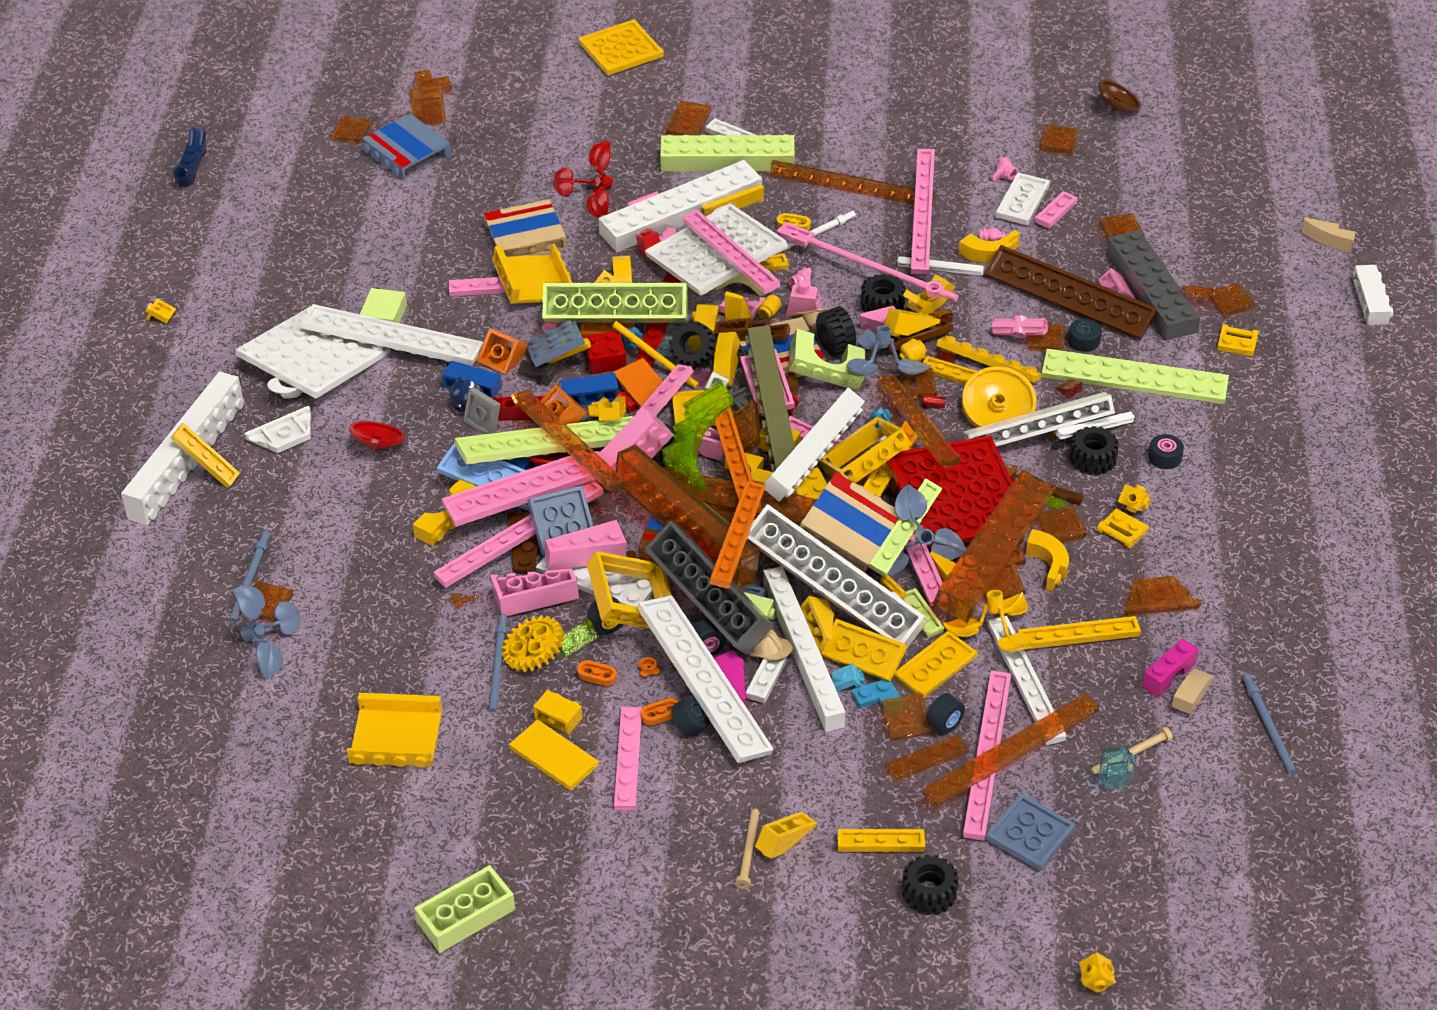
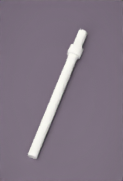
[774,211,856,255]

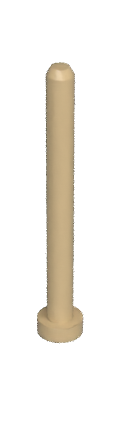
[1091,727,1173,775]
[735,809,759,889]

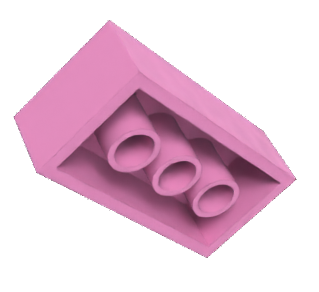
[592,408,674,489]

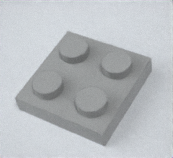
[463,388,501,434]

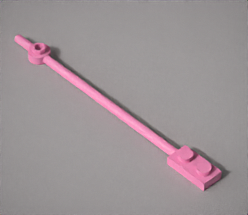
[776,222,959,302]

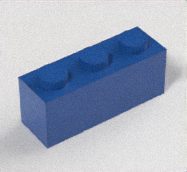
[442,361,502,397]
[561,373,619,406]

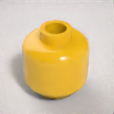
[899,339,927,362]

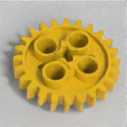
[502,615,565,672]

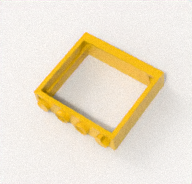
[819,416,911,483]
[586,551,672,629]

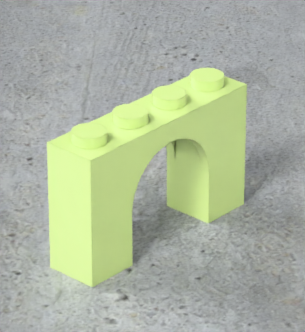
[789,329,865,390]

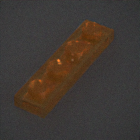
[885,734,969,783]

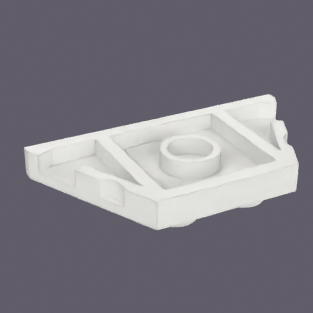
[244,406,311,453]

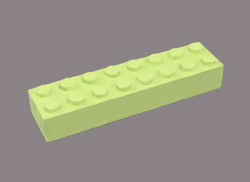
[660,135,795,171]
[542,283,688,323]

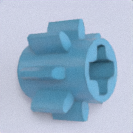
[621,326,643,350]
[869,407,892,428]

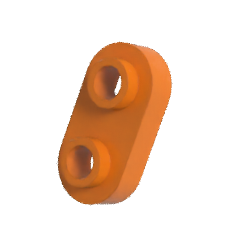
[577,660,617,686]
[641,698,678,726]

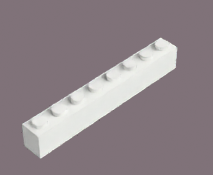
[963,392,1115,446]

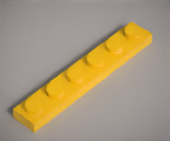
[936,336,1042,383]
[1017,616,1141,650]

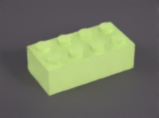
[414,865,515,953]

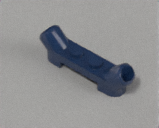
[173,128,207,187]

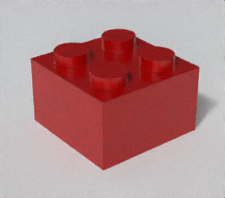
[583,330,627,375]

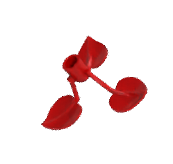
[553,141,613,218]

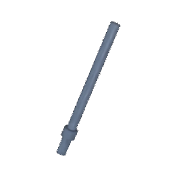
[229,531,270,623]
[488,614,508,712]
[1242,674,1296,774]

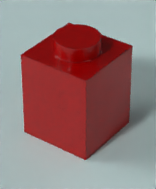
[635,228,660,257]

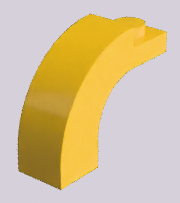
[959,230,1020,263]
[612,255,632,283]
[903,274,956,315]
[1026,529,1069,591]

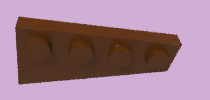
[507,512,539,575]

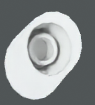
[267,377,303,399]

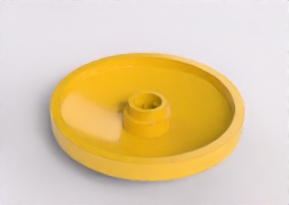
[962,366,1037,428]

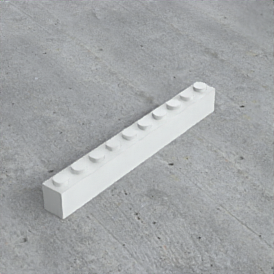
[764,387,865,502]
[763,566,845,732]

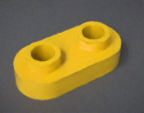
[777,213,811,230]

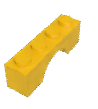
[413,480,477,546]

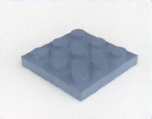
[527,320,585,367]
[527,485,593,556]
[986,793,1076,871]

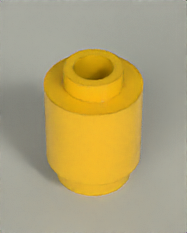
[757,295,782,320]

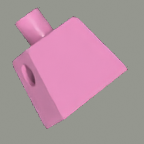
[786,280,822,317]

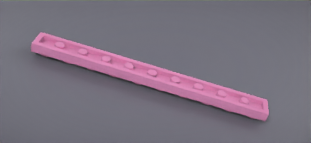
[911,149,935,274]
[682,210,781,294]
[434,480,604,588]
[963,671,1011,841]

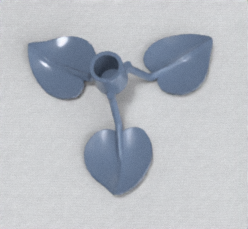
[847,326,931,375]
[887,485,966,575]
[232,586,301,679]

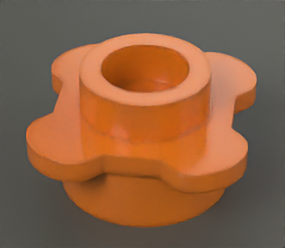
[638,657,660,677]

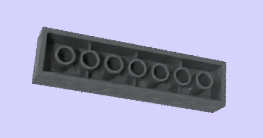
[1106,230,1200,341]
[645,520,774,655]

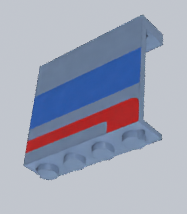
[362,113,451,180]

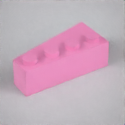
[545,520,627,570]
[491,568,579,616]

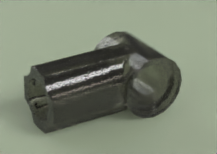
[518,360,558,386]

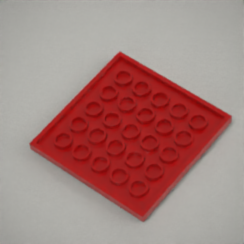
[886,435,1033,550]

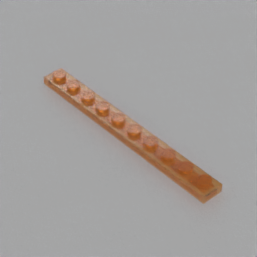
[771,160,935,209]
[877,375,960,467]
[511,390,626,491]
[922,693,1099,808]

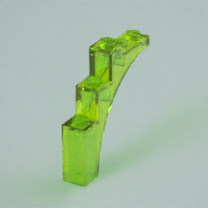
[662,381,734,492]

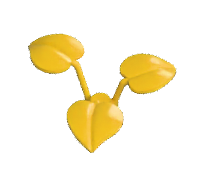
[943,590,1032,652]

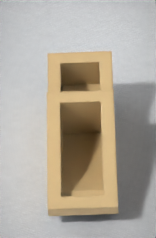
[1302,218,1356,253]
[1172,668,1214,714]

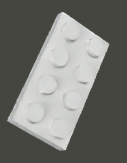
[996,173,1050,226]

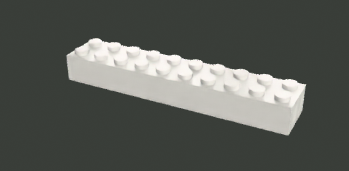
[599,160,762,252]
[121,371,244,525]
[747,504,927,650]

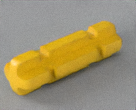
[879,575,906,600]

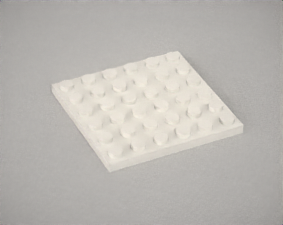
[645,203,788,296]
[236,306,391,399]

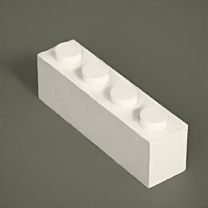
[1353,265,1393,325]

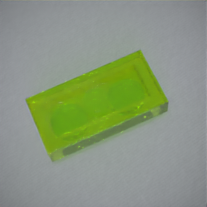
[558,620,598,657]

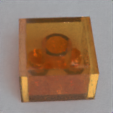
[409,86,446,125]

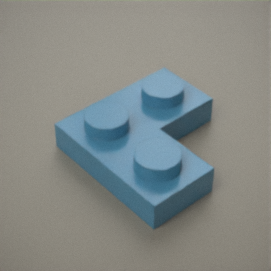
[851,679,907,717]

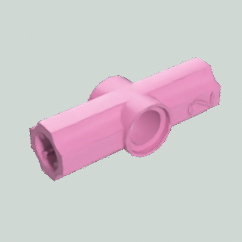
[992,315,1048,338]

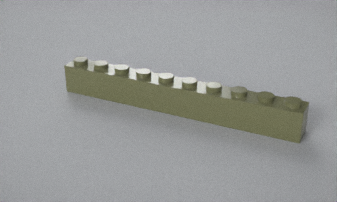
[745,325,795,472]

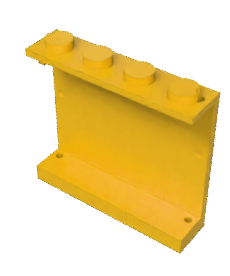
[492,244,572,304]
[347,693,442,768]

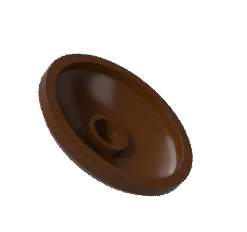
[1098,79,1142,113]

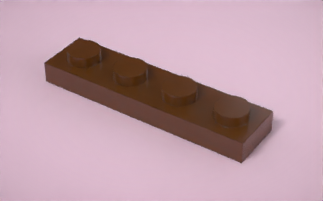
[885,319,953,352]

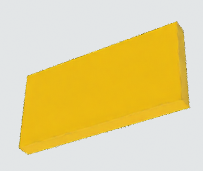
[820,619,908,682]
[893,631,978,700]
[509,719,599,791]

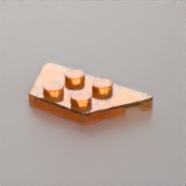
[1124,576,1201,616]

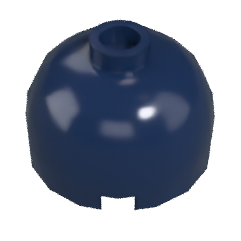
[449,377,487,412]

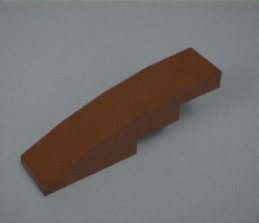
[714,317,791,342]

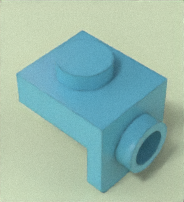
[831,663,865,691]

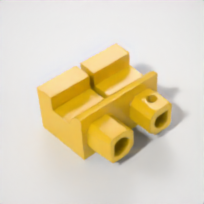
[588,396,626,421]

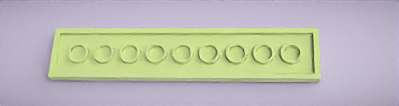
[1042,349,1229,404]
[455,416,633,464]

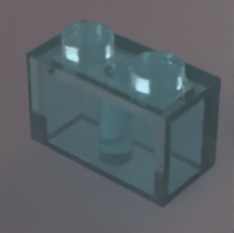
[1099,745,1135,791]

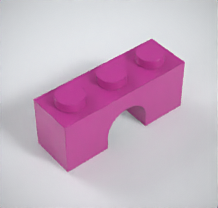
[1142,638,1199,698]

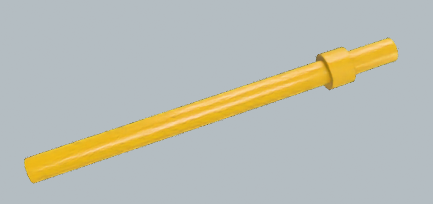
[613,321,699,389]

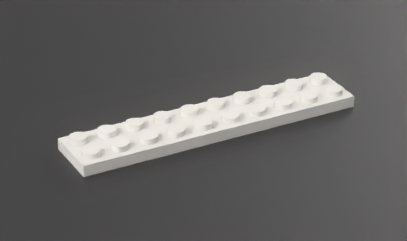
[300,304,484,366]
[637,596,774,763]

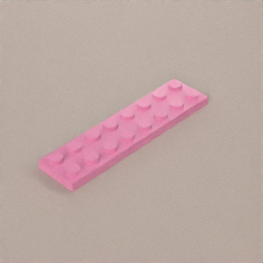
[442,451,599,527]

